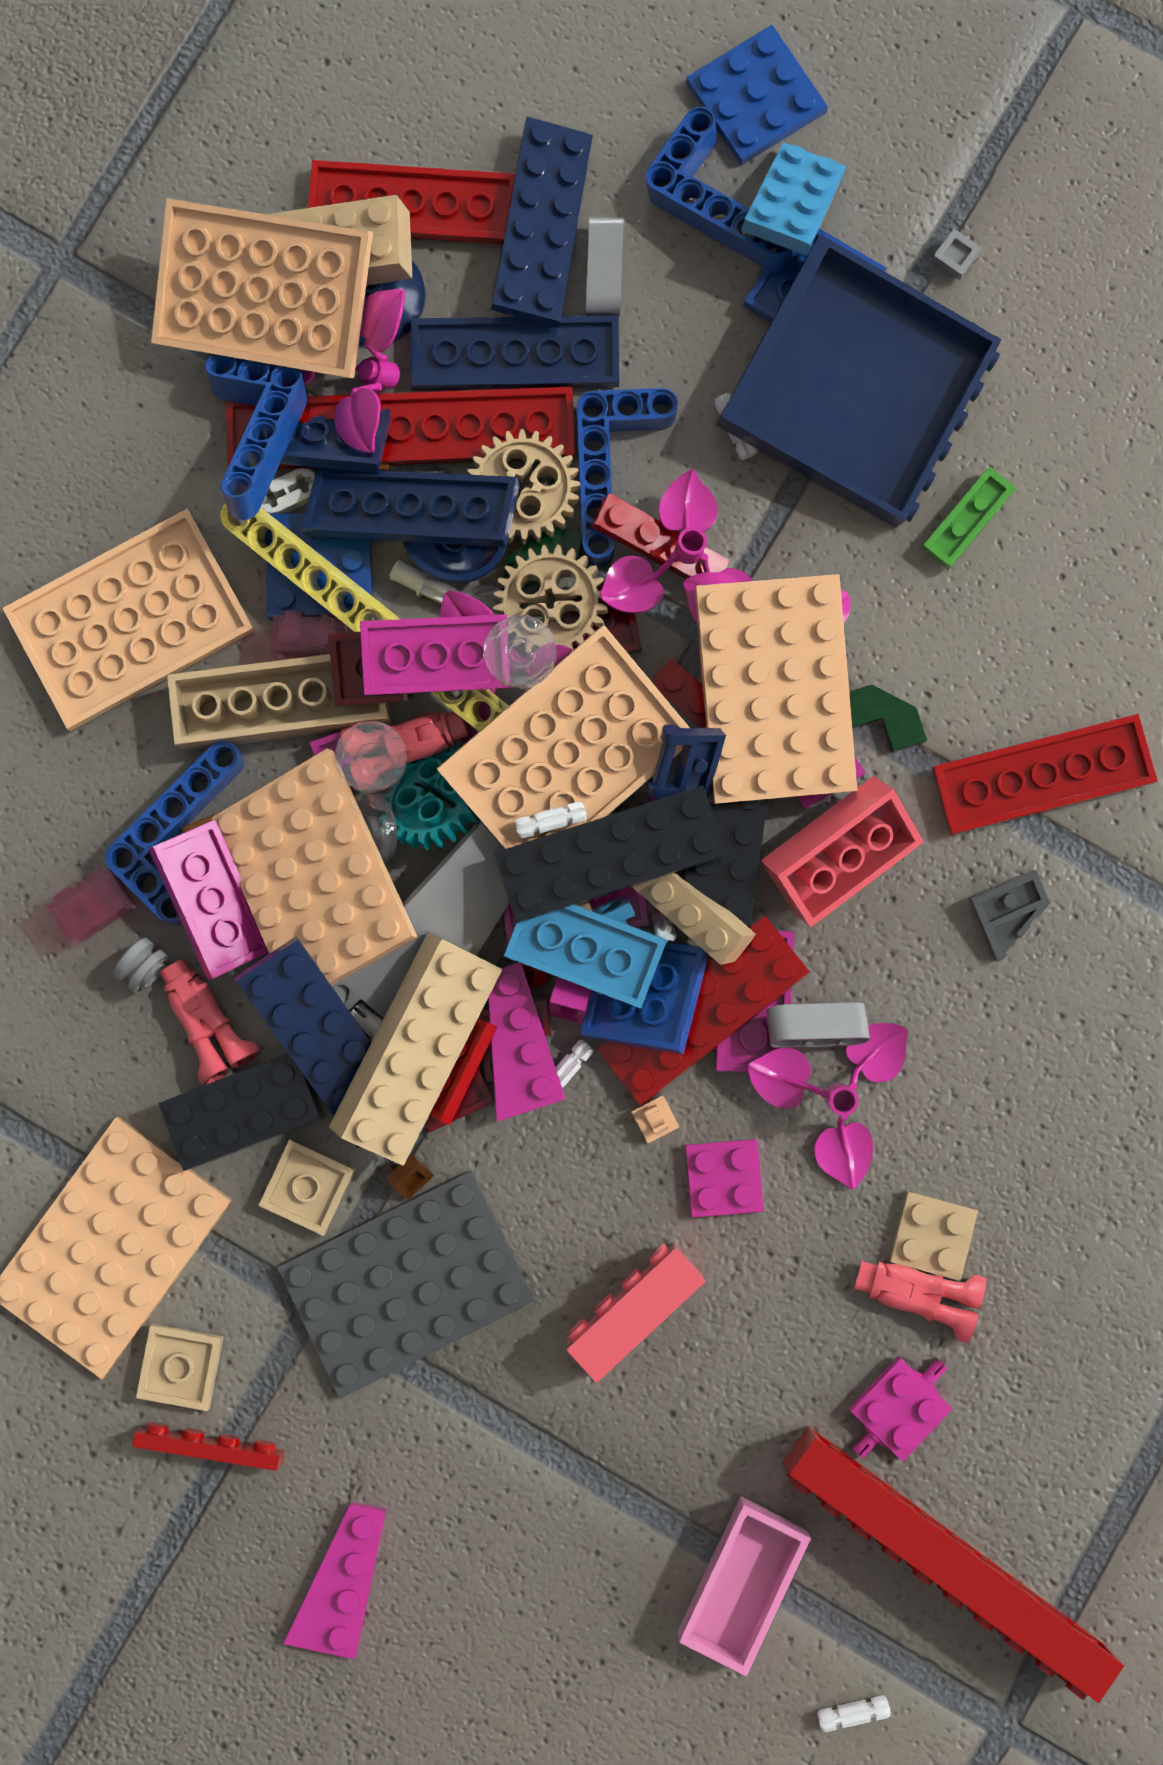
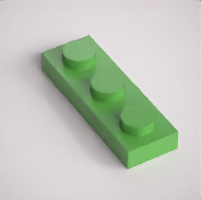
[921,466,1016,570]

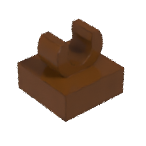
[385,1154,434,1200]

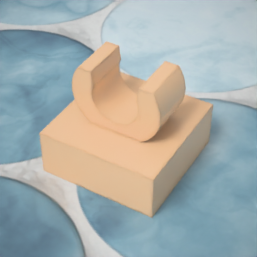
[631,1095,679,1143]

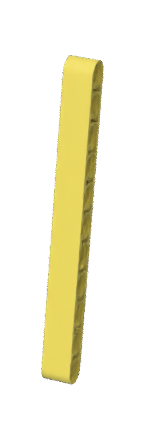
[220,503,509,731]

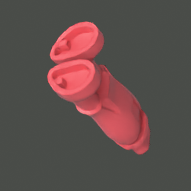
[341,710,469,791]
[159,958,261,1086]
[854,1261,986,1344]

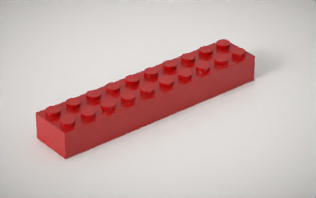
[783,1426,1125,1703]

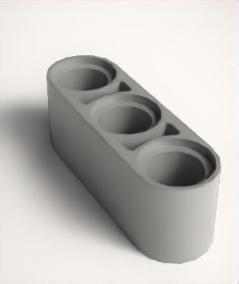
[586,217,624,317]
[766,1002,870,1048]

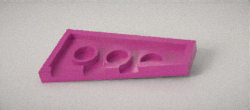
[488,963,566,1122]
[284,1502,387,1659]

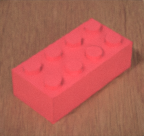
[760,776,924,928]
[566,1243,706,1383]

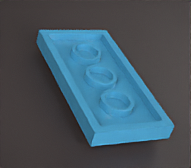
[741,142,847,256]
[504,905,667,1009]

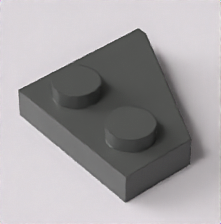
[968,870,1050,962]

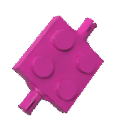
[848,1356,953,1462]

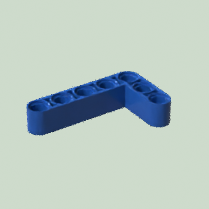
[646,107,793,273]
[205,354,308,520]
[577,388,678,567]
[105,741,245,926]

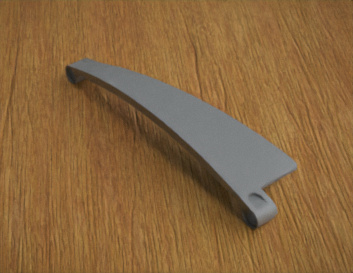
[332,819,510,1019]

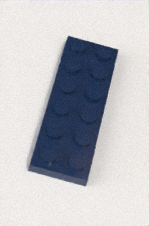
[490,116,593,327]
[411,315,619,390]
[302,468,520,547]
[235,936,372,1149]

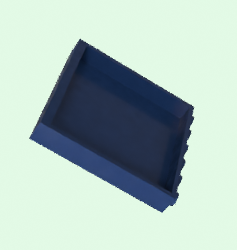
[716,234,1002,528]

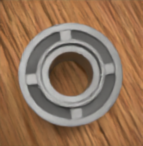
[113,937,169,994]

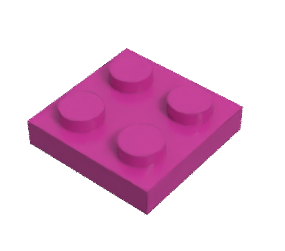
[685,1139,764,1217]

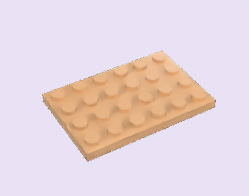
[151,198,373,378]
[2,508,255,731]
[694,574,857,804]
[436,625,690,849]
[212,748,418,986]
[0,1117,233,1379]

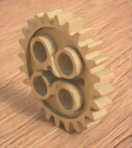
[468,429,580,545]
[493,545,608,657]

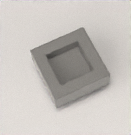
[932,229,982,280]

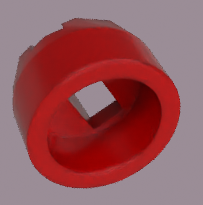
[522,964,550,988]

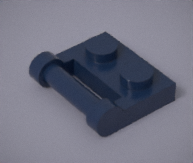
[646,725,726,799]

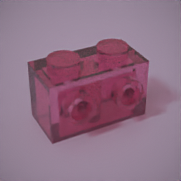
[271,611,349,659]
[47,867,138,945]

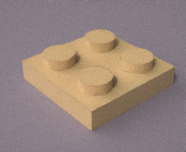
[259,1139,356,1236]
[889,1191,978,1281]
[136,1324,223,1411]

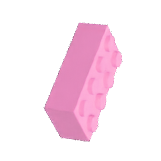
[678,1496,811,1677]

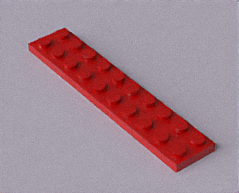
[226,387,575,469]

